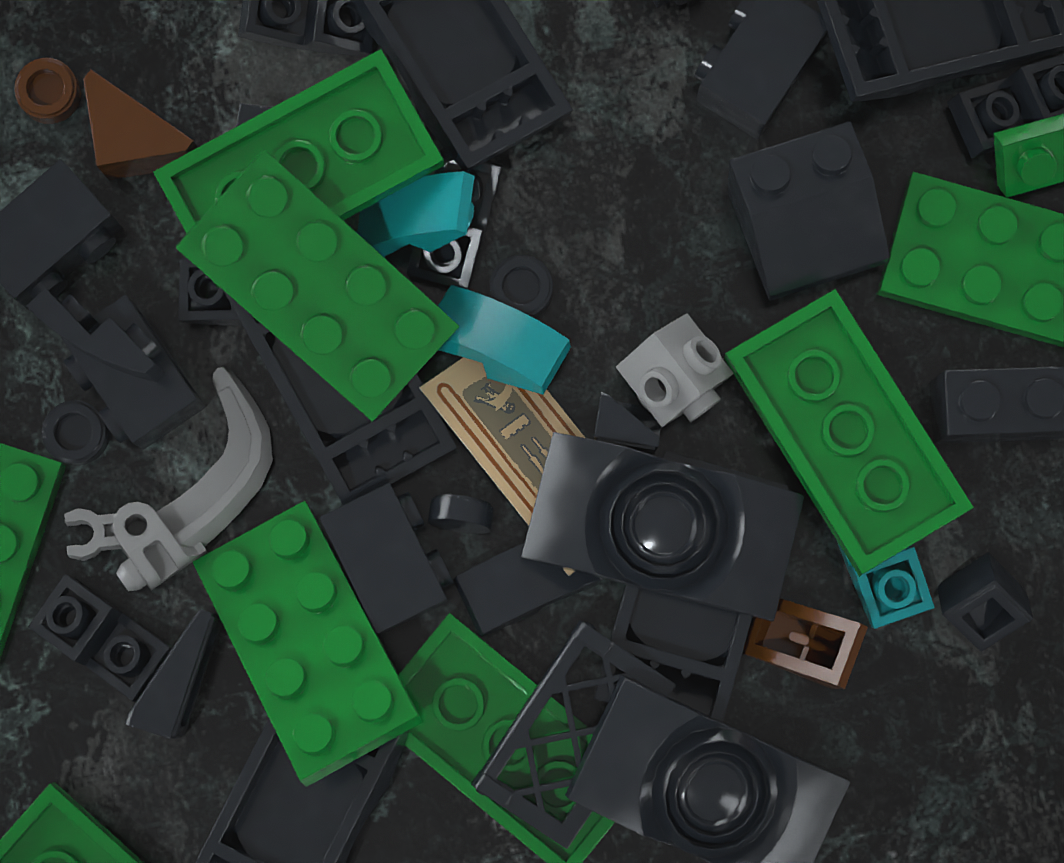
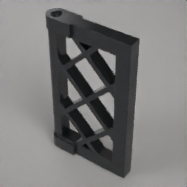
[471,620,676,849]

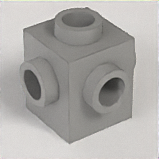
[616,313,734,427]

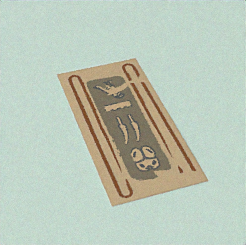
[419,357,585,576]

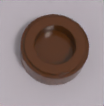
[14,58,81,124]

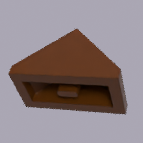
[83,69,198,180]
[742,598,868,689]

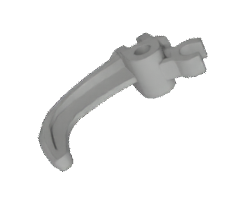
[64,367,273,591]

